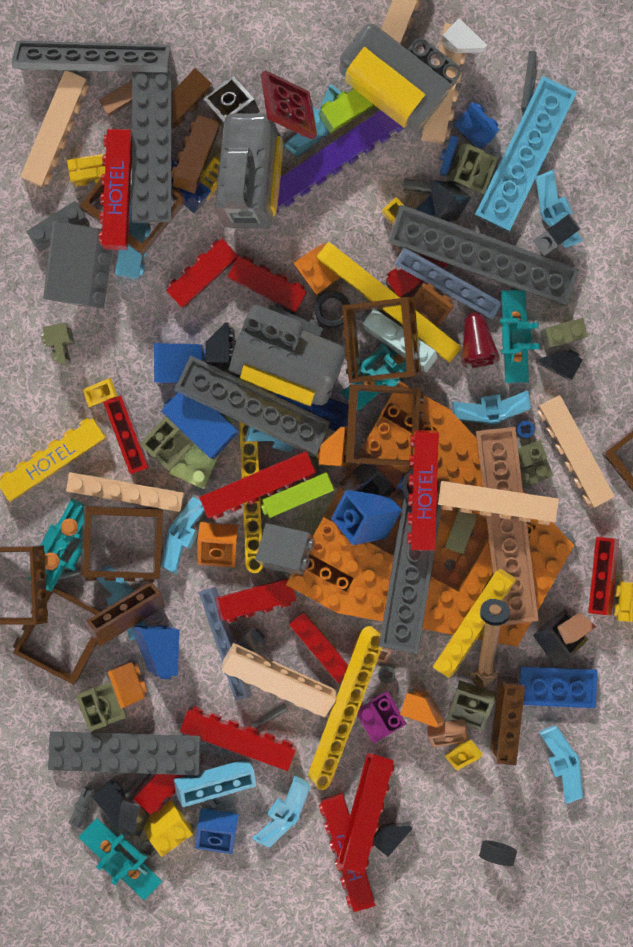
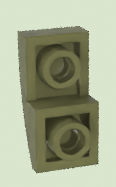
[445,509,478,554]

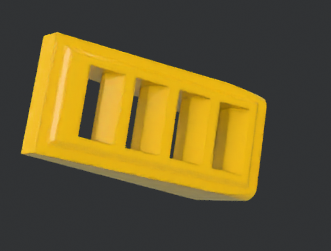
[196,157,220,200]

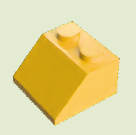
[144,799,194,857]

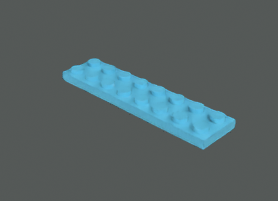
[475,76,577,232]

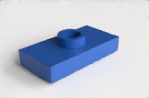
[439,135,458,177]

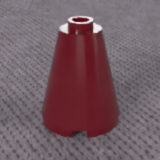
[461,313,500,368]

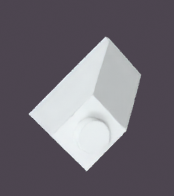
[442,18,487,53]

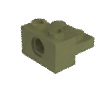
[446,144,498,194]
[41,322,75,366]
[140,416,195,471]
[518,440,553,488]
[447,680,496,731]
[76,682,127,732]

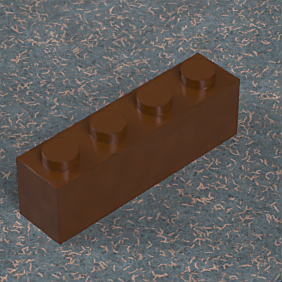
[172,68,213,135]
[171,115,220,193]
[86,581,165,646]

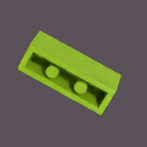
[318,88,375,134]

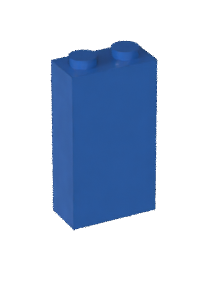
[161,392,240,460]

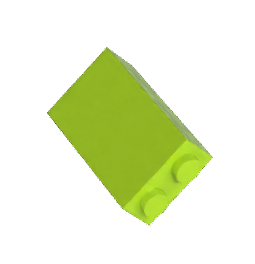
[261,472,334,518]

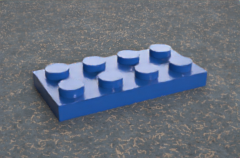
[519,666,598,708]

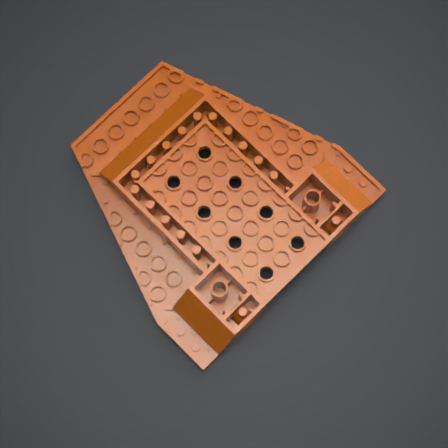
[286,381,574,647]

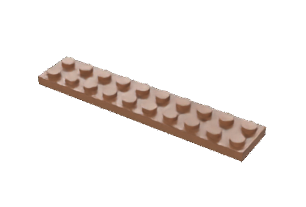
[476,427,539,625]

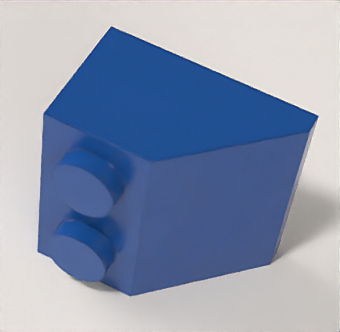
[195,808,239,854]

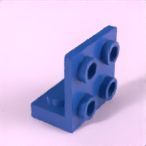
[453,102,500,150]

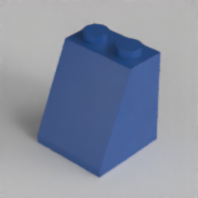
[154,343,206,384]
[331,490,402,545]
[131,625,180,679]

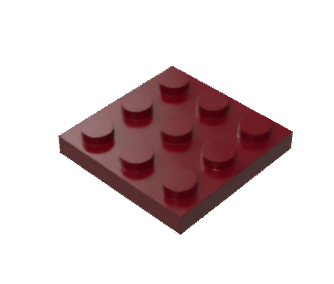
[260,70,317,140]

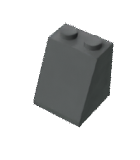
[255,523,315,575]

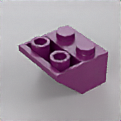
[357,691,407,744]

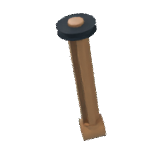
[471,599,510,688]

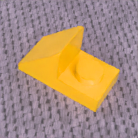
[82,378,117,407]
[445,740,483,771]

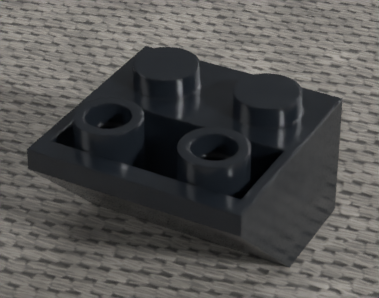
[205,322,235,365]

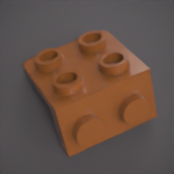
[413,283,454,328]

